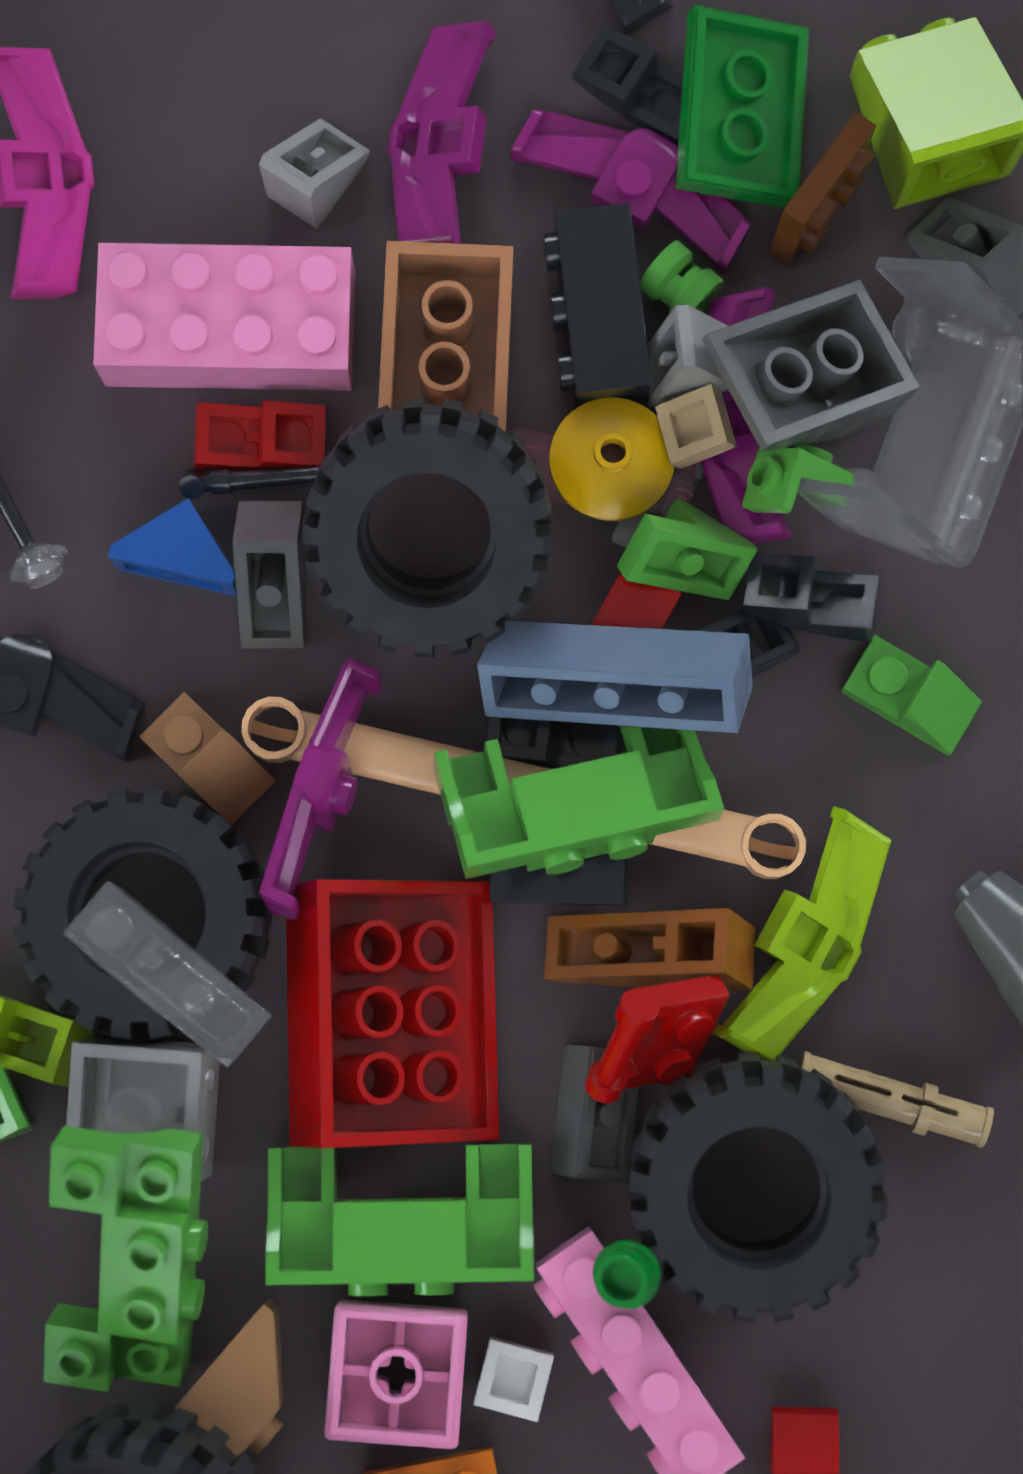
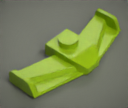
[711,806,891,1061]

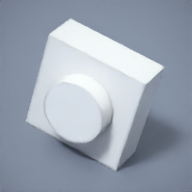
[473,1336,554,1422]

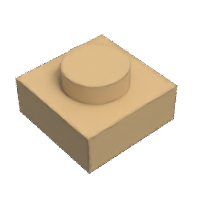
[655,383,737,469]

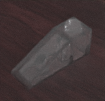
[62,881,272,1068]

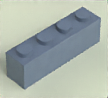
[477,621,753,733]

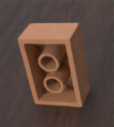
[378,241,514,432]

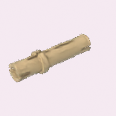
[799,1051,994,1148]

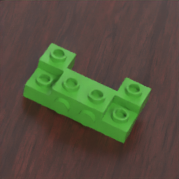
[433,725,724,879]
[44,1125,208,1392]
[266,1144,534,1296]

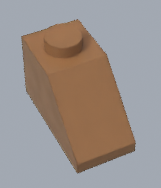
[175,1298,285,1456]

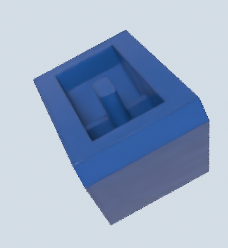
[108,498,237,597]

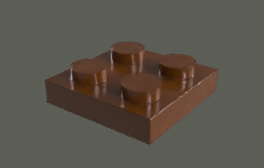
[769,111,877,268]

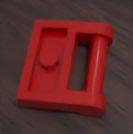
[584,975,730,1103]

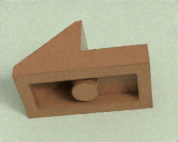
[139,692,277,827]

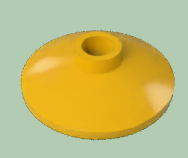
[549,397,674,521]

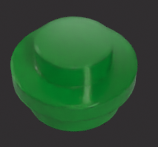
[593,1240,661,1309]

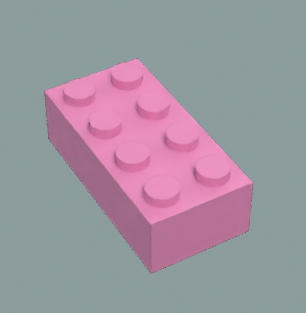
[93,243,356,391]

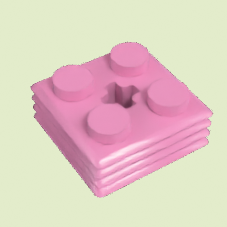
[324,1299,468,1449]

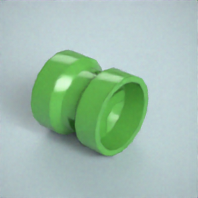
[639,240,725,314]

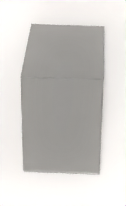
[259,118,370,229]
[647,305,729,410]

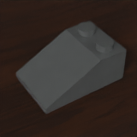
[702,280,920,451]

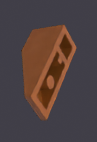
[544,908,756,991]

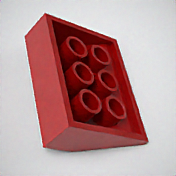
[286,879,500,1148]

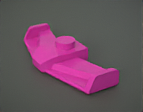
[0,47,95,299]

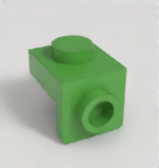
[742,445,855,513]

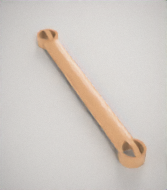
[241,696,806,880]

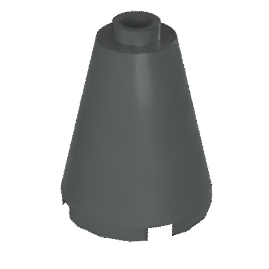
[953,871,1023,1030]

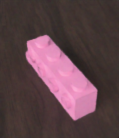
[533,1226,745,1474]

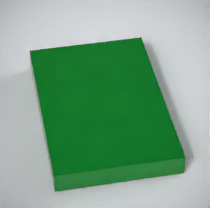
[676,5,809,208]

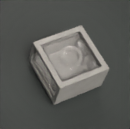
[66,1035,221,1181]

